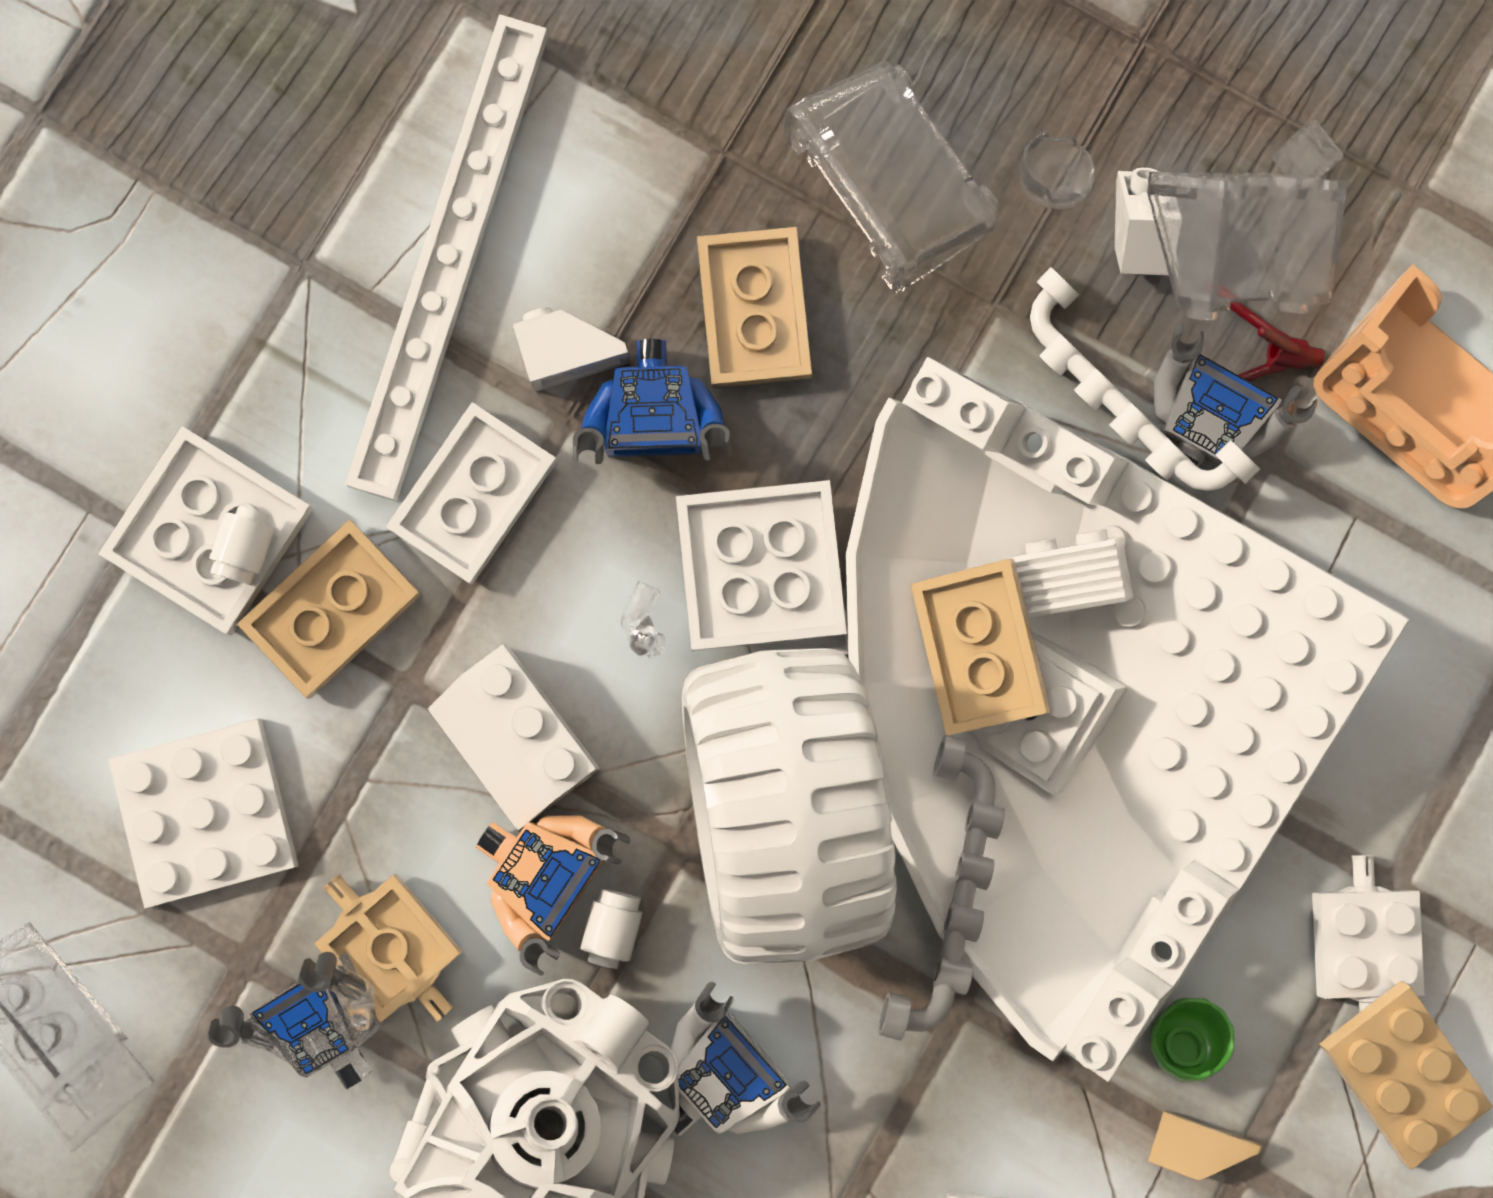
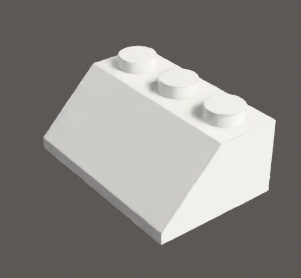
[428,644,600,831]

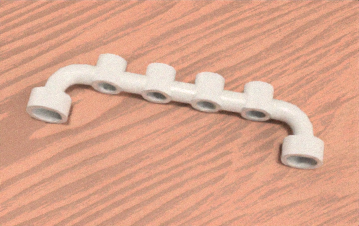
[1030,267,1260,491]

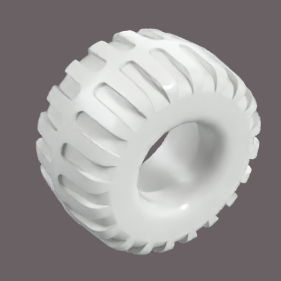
[682,648,897,964]

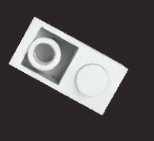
[1115,168,1181,275]

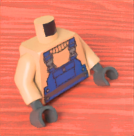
[475,815,631,976]

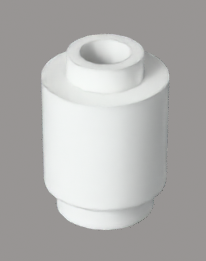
[209,506,275,586]
[580,888,643,969]

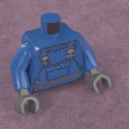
[573,339,733,464]

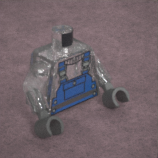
[208,952,379,1089]

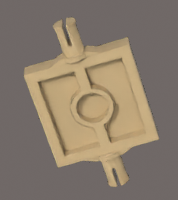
[314,874,463,1023]

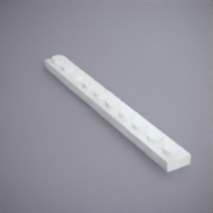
[345,14,549,502]

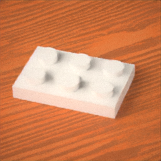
[386,402,557,585]

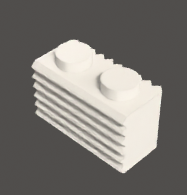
[1012,529,1133,618]

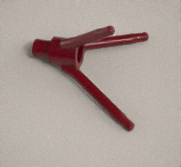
[1203,281,1325,382]

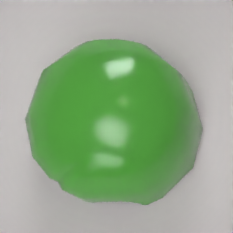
[1150,998,1234,1082]

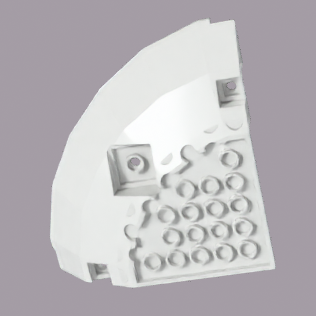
[846,357,1410,1082]

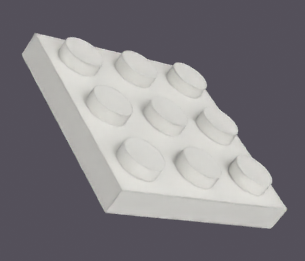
[99,426,314,636]
[676,480,847,651]
[108,718,299,909]

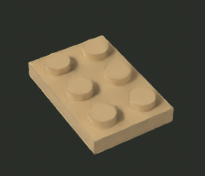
[697,227,812,388]
[237,519,422,699]
[910,558,1051,736]
[1319,981,1493,1170]

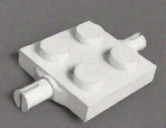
[1312,855,1425,1013]

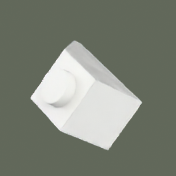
[513,308,631,392]

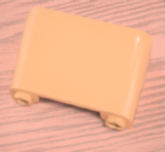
[1313,264,1493,508]

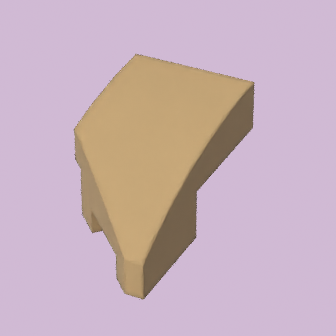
[1148,1110,1263,1181]

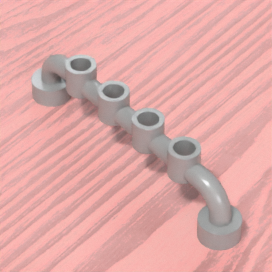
[878,735,1005,1041]

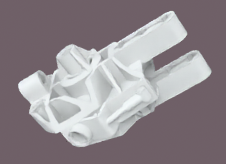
[390,979,680,1198]

